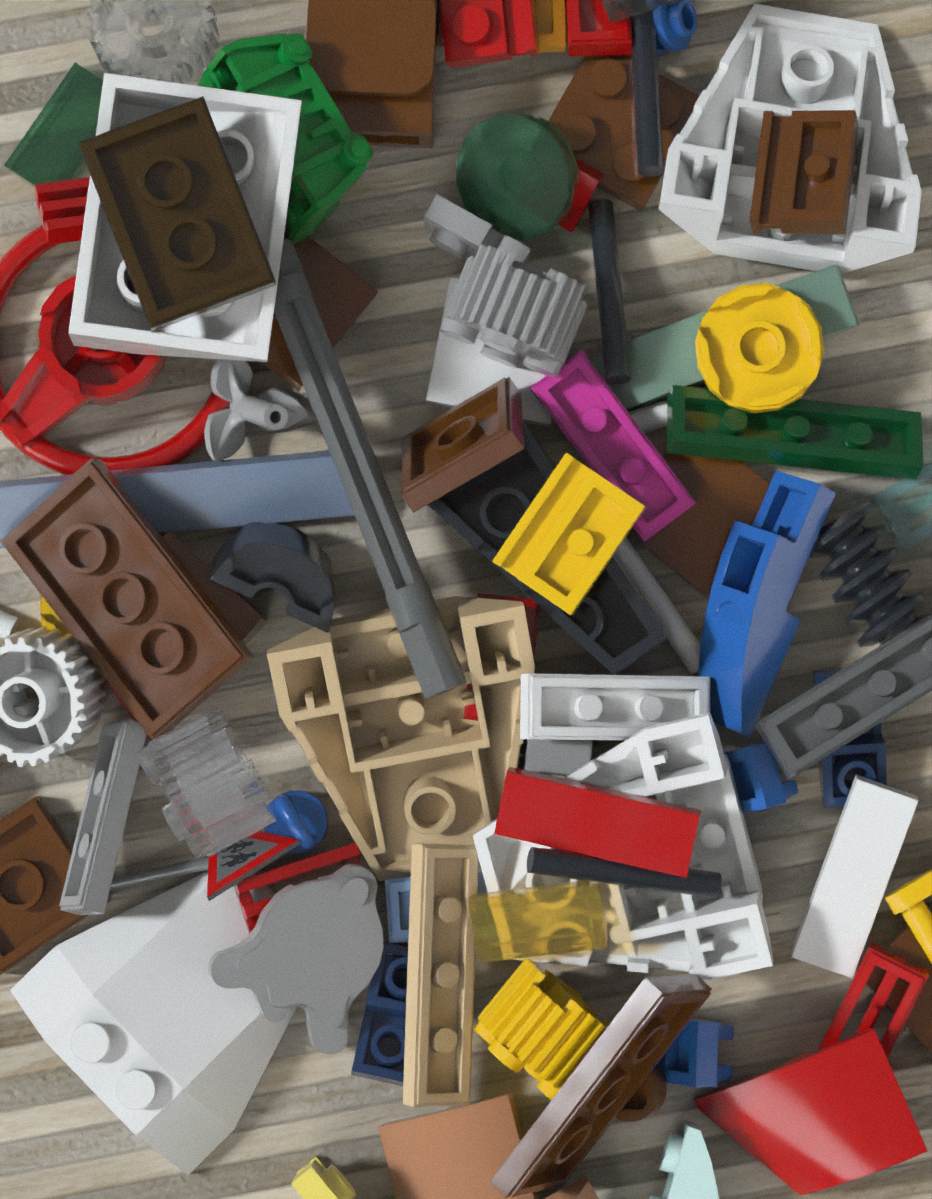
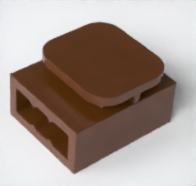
[306,0,438,148]

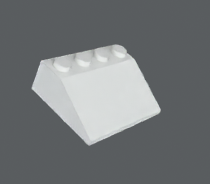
[68,73,302,362]

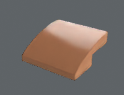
[378,1092,539,1199]

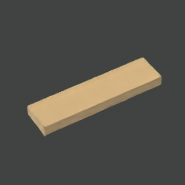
[403,843,479,1107]

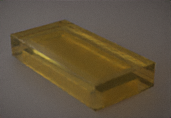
[468,881,609,963]

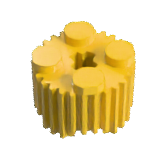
[474,957,611,1100]

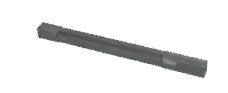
[274,238,467,699]

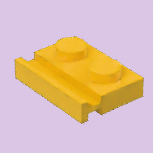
[492,453,646,615]

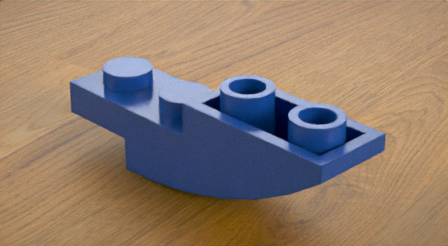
[698,471,836,737]

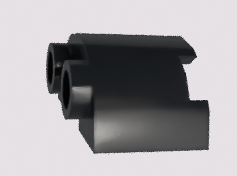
[210,522,334,633]

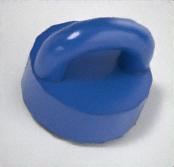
[264,790,328,854]

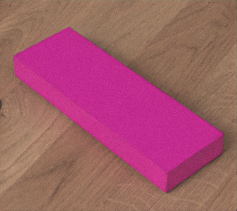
[530,350,696,542]

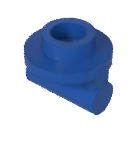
[653,0,697,57]

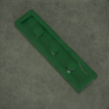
[667,385,923,480]

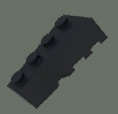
[428,422,671,674]

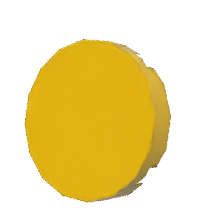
[695,283,824,413]

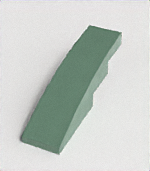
[588,265,860,411]

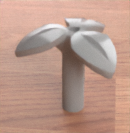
[204,359,308,461]

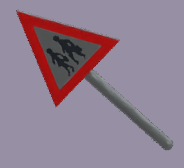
[110,821,301,901]

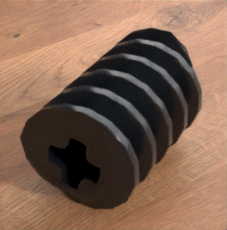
[809,502,931,648]

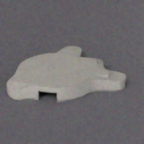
[208,864,384,1054]

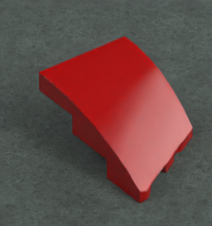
[693,1028,928,1195]

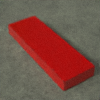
[494,767,702,878]

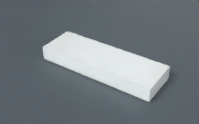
[520,673,710,740]
[791,775,919,978]

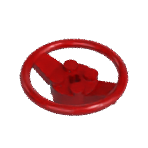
[0,215,230,475]

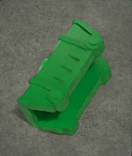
[198,33,374,245]

